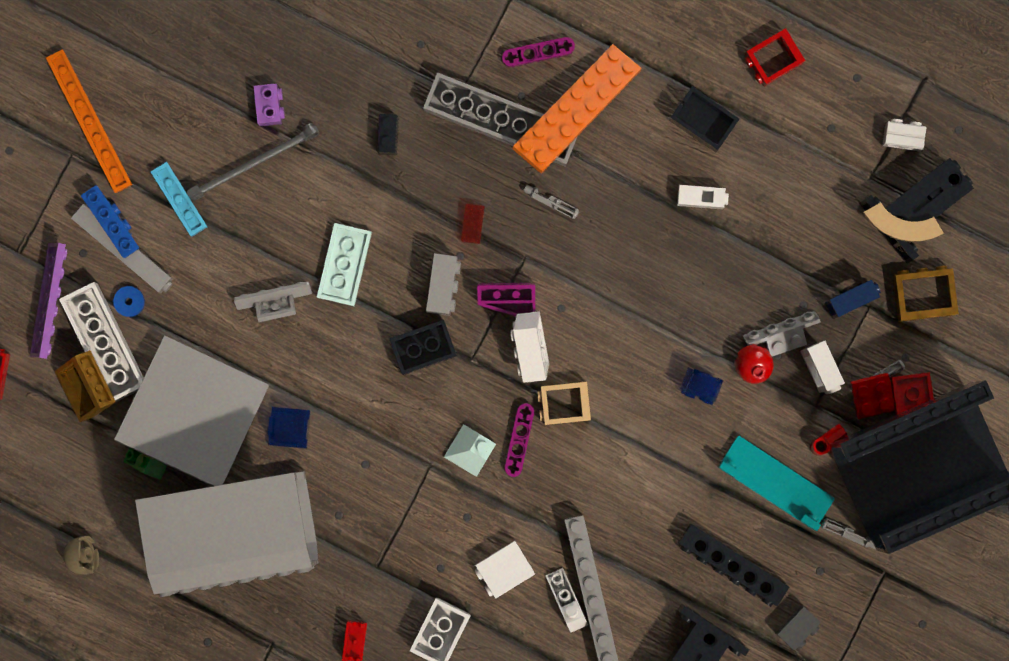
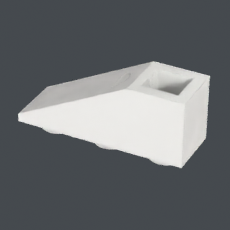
[545,568,588,633]

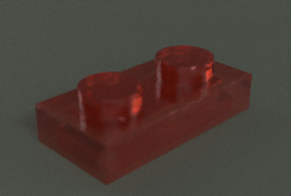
[461,204,485,244]

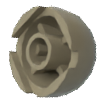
[63,536,99,575]

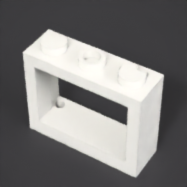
[800,341,845,394]

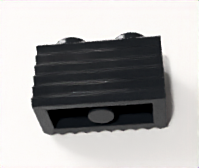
[377,114,399,155]

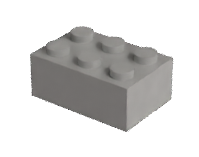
[426,253,461,316]

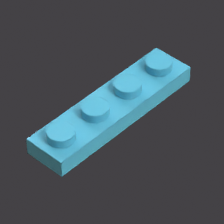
[151,162,208,237]

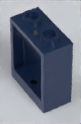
[825,280,881,319]

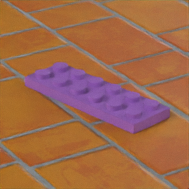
[30,243,67,359]

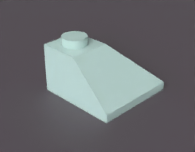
[444,424,496,477]

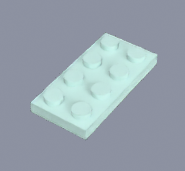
[317,223,372,307]

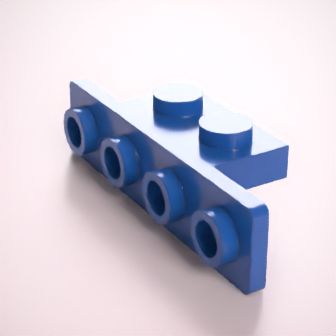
[81,185,139,258]

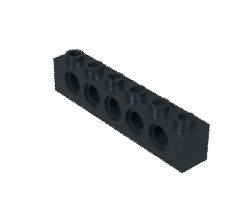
[678,524,789,607]

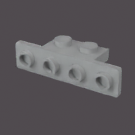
[234,282,312,322]
[743,311,821,356]

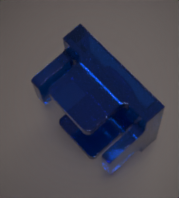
[268,407,311,448]

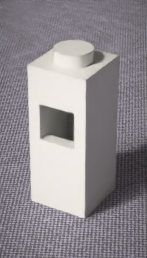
[677,185,729,209]

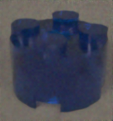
[680,367,724,405]

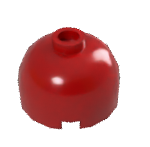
[734,344,774,384]

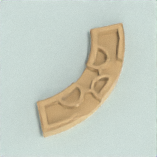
[863,202,944,241]

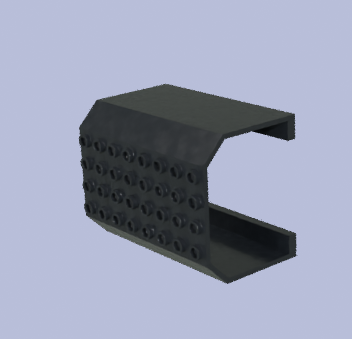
[830,380,1009,554]

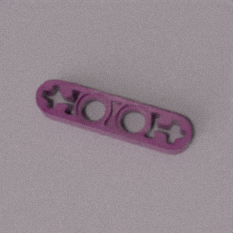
[502,37,575,68]
[505,403,534,477]

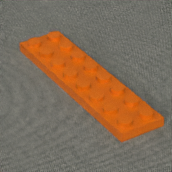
[512,44,641,174]

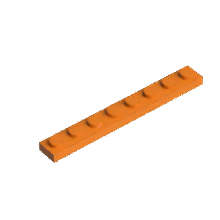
[46,49,133,193]

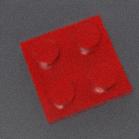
[891,372,934,415]
[850,373,896,419]

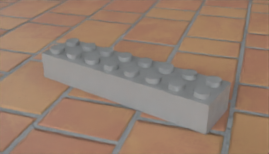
[423,72,578,167]

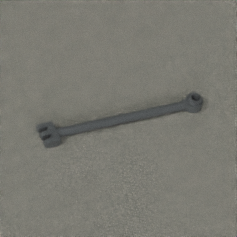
[187,123,319,201]

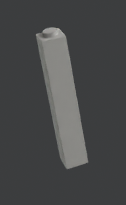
[71,204,173,293]

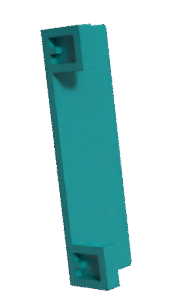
[718,436,835,531]

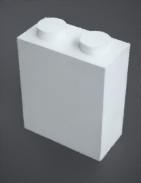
[474,541,535,598]

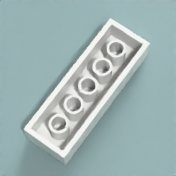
[59,282,144,402]

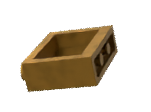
[893,266,959,322]
[54,350,116,423]

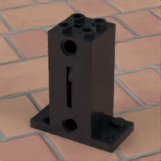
[859,158,974,263]
[667,604,749,661]

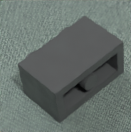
[775,605,821,651]

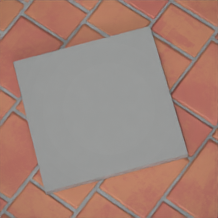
[114,335,269,486]

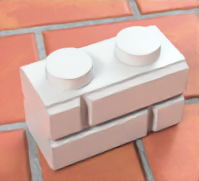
[883,119,926,151]

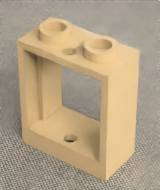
[537,382,591,425]

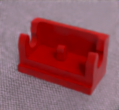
[342,620,367,661]

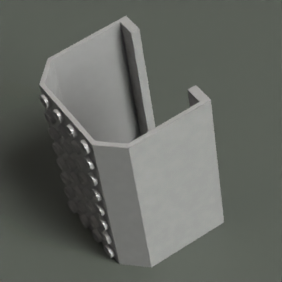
[135,471,319,597]

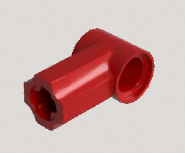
[810,424,848,456]

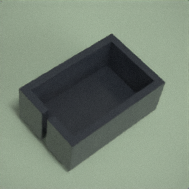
[669,86,739,153]

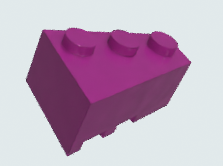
[477,283,536,317]

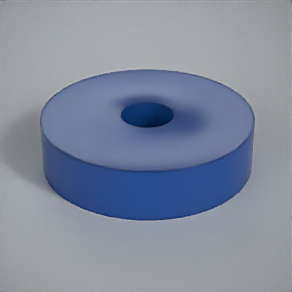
[113,286,145,317]

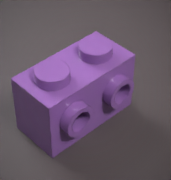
[254,84,285,126]

